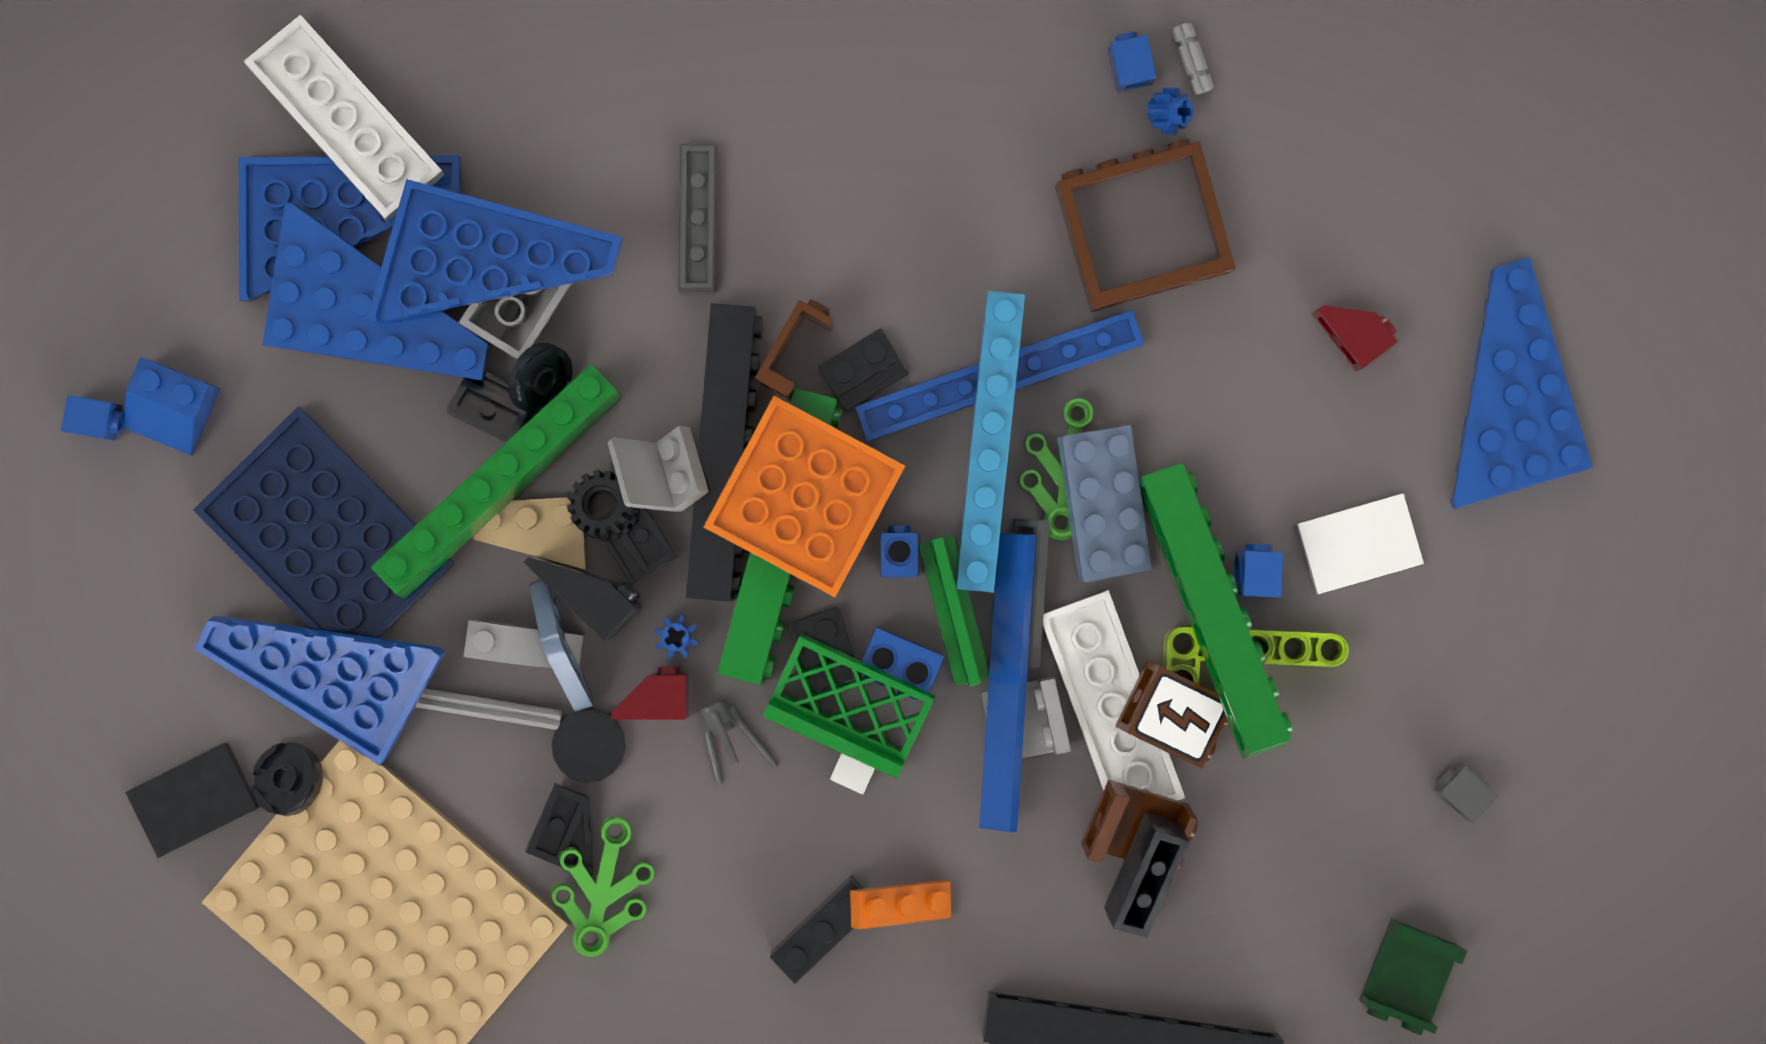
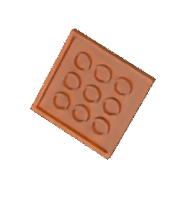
[704,396,905,597]

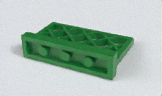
[918,535,989,687]
[763,633,935,779]

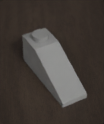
[463,619,584,669]

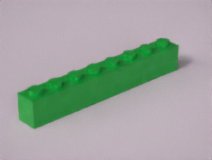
[371,364,621,600]
[717,388,843,685]
[1139,463,1293,760]

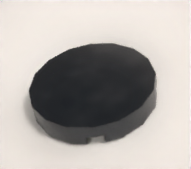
[508,342,573,415]
[551,709,626,783]
[252,742,323,817]

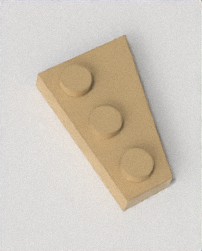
[473,497,587,570]

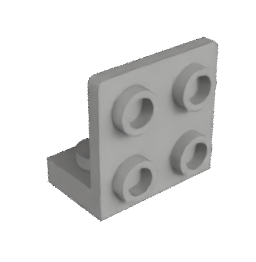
[608,425,709,512]
[981,676,1071,759]

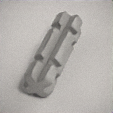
[1172,23,1214,95]

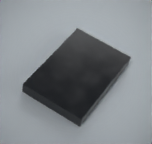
[125,742,260,858]

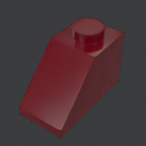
[1312,305,1398,371]
[611,667,689,720]

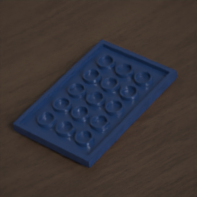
[193,407,455,638]

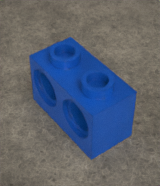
[1234,544,1283,598]
[862,627,944,700]

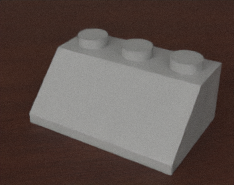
[459,284,571,359]

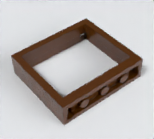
[1055,139,1236,312]

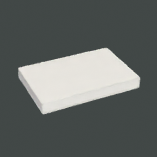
[1296,493,1424,594]

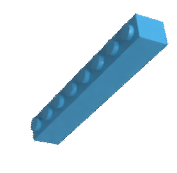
[955,291,1025,593]

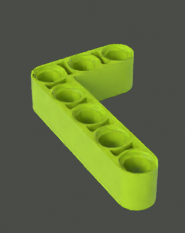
[1162,626,1349,685]

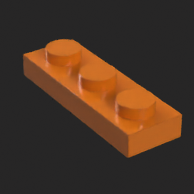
[850,880,952,929]

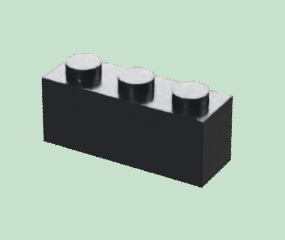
[1104,812,1190,938]
[770,875,864,984]

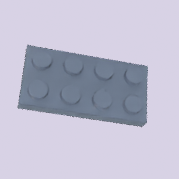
[1057,425,1152,583]

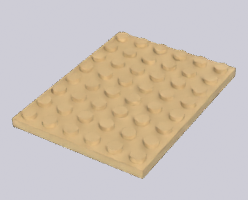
[201,740,570,1044]

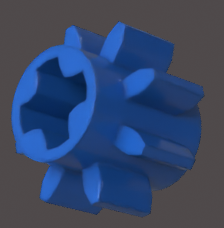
[1147,88,1193,134]
[654,614,699,659]

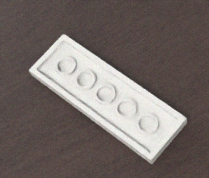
[244,15,444,222]
[1043,590,1185,800]

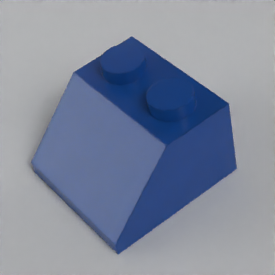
[123,357,220,456]

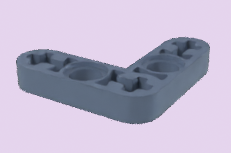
[529,579,594,712]

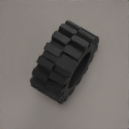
[567,470,639,541]

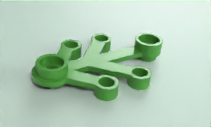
[1019,398,1093,540]
[551,816,655,957]

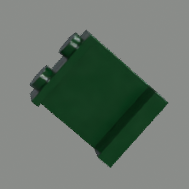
[1359,918,1467,1035]

